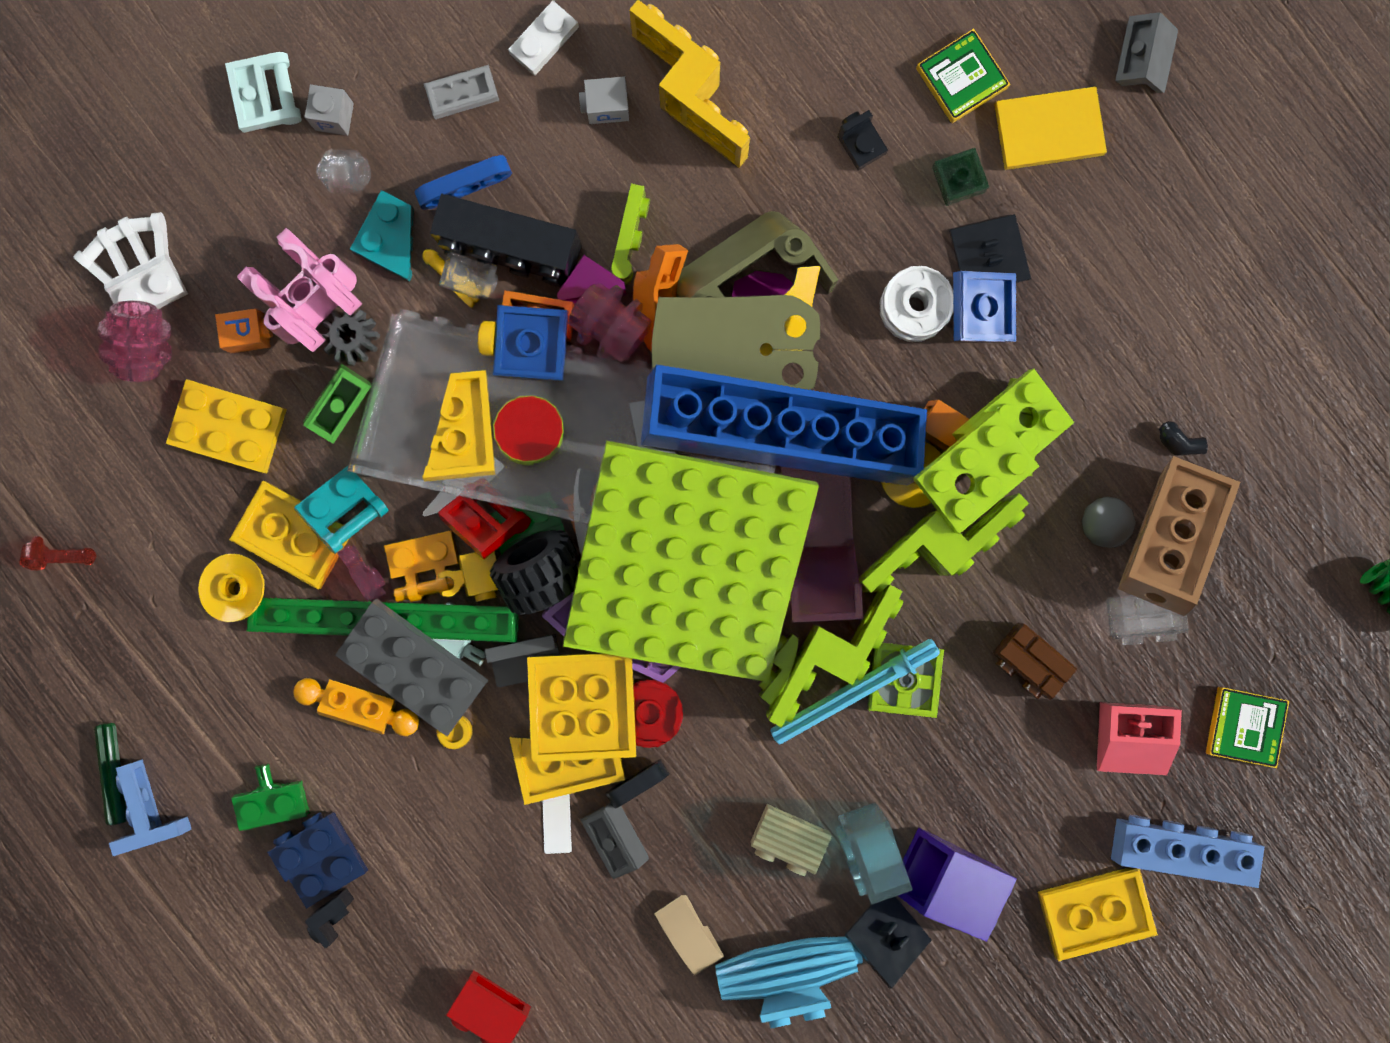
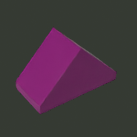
[557,255,627,305]

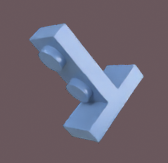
[109,759,191,856]

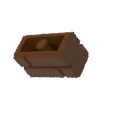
[992,623,1077,700]

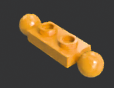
[293,678,419,736]

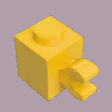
[438,552,498,602]

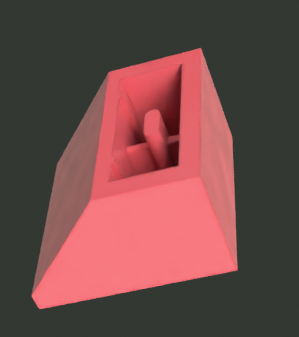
[1097,702,1182,775]

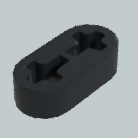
[605,759,669,809]

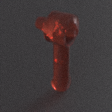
[19,536,96,571]

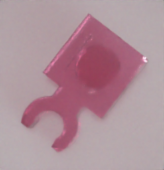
[338,545,386,602]

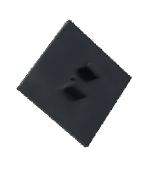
[949,214,1031,283]
[844,887,932,989]

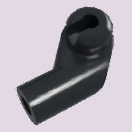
[1159,421,1208,456]

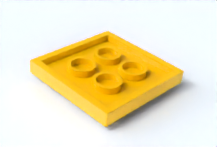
[527,653,637,762]

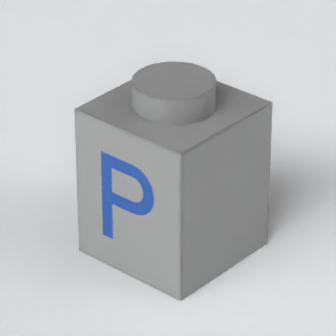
[579,76,629,124]
[305,84,354,136]

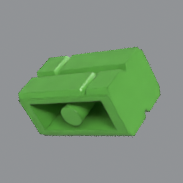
[303,364,371,444]

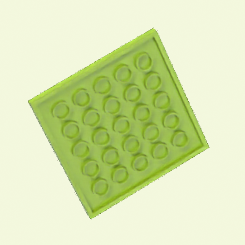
[563,440,819,682]

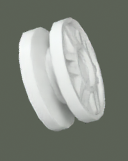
[880,266,953,342]

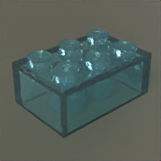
[835,803,913,905]

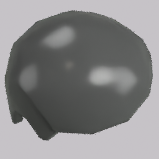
[1081,497,1136,548]

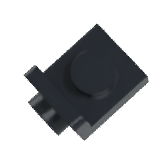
[837,110,888,171]
[305,888,354,948]

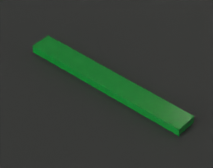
[247,598,518,642]

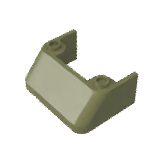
[676,211,839,297]

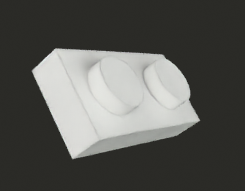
[508,0,579,76]

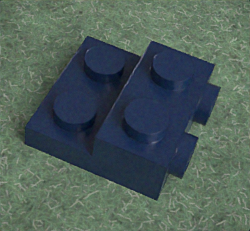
[267,812,368,909]

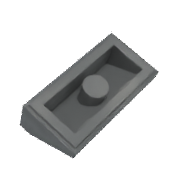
[580,803,649,879]

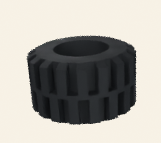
[490,529,581,615]

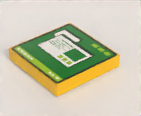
[916,29,1010,124]
[1206,687,1289,768]

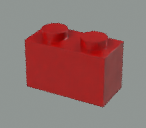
[446,970,531,1043]

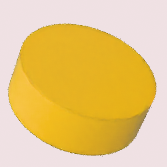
[478,321,496,356]
[436,716,472,749]

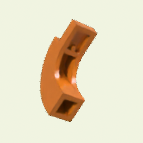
[633,244,688,353]

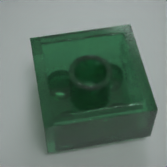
[932,148,989,206]

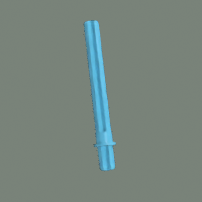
[770,639,940,744]

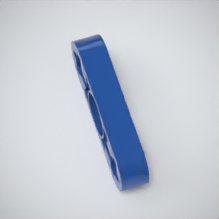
[414,155,512,210]

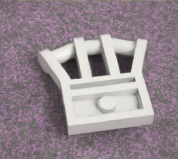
[73,212,188,324]

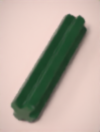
[94,723,127,825]

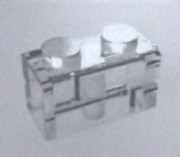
[1106,595,1189,645]

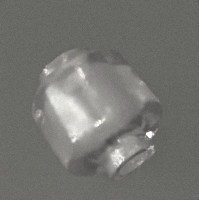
[317,149,371,194]

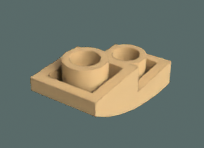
[654,895,724,975]

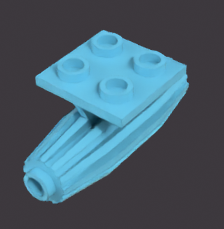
[715,936,863,1028]

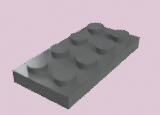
[335,599,488,736]

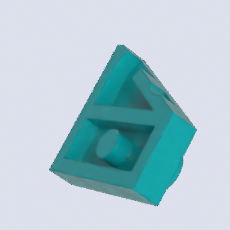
[350,190,414,282]

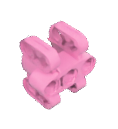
[237,228,362,352]

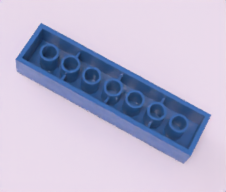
[641,364,927,486]

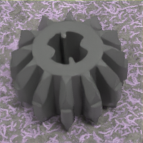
[321,309,380,366]

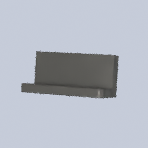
[1115,12,1178,93]
[485,634,560,687]

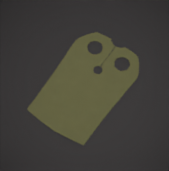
[652,295,820,390]

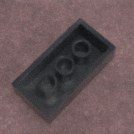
[430,193,582,286]

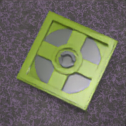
[867,642,944,718]

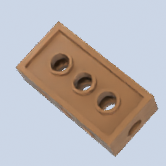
[1118,456,1241,616]

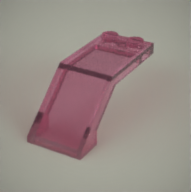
[781,466,863,622]

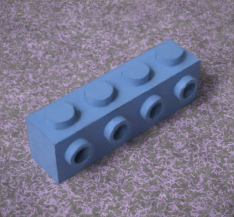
[1111,815,1265,888]

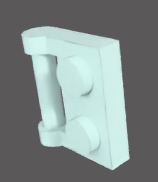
[225,52,302,133]

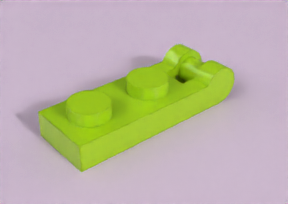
[612,183,650,285]

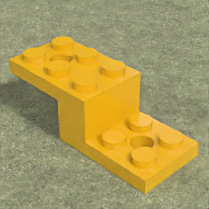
[629,0,750,168]

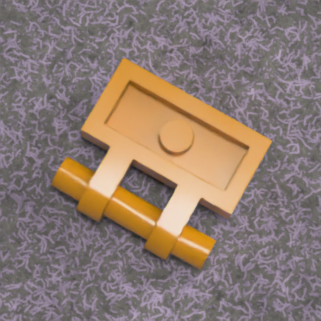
[384,530,464,602]

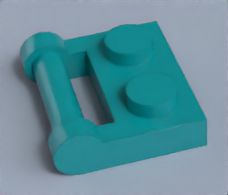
[294,465,389,554]

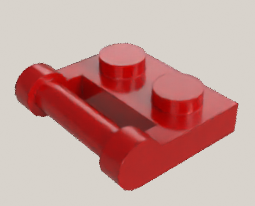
[438,478,530,559]

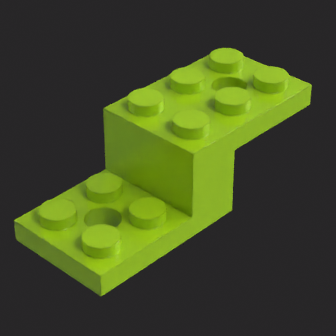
[913,369,1074,534]
[854,493,1029,593]
[766,585,903,728]

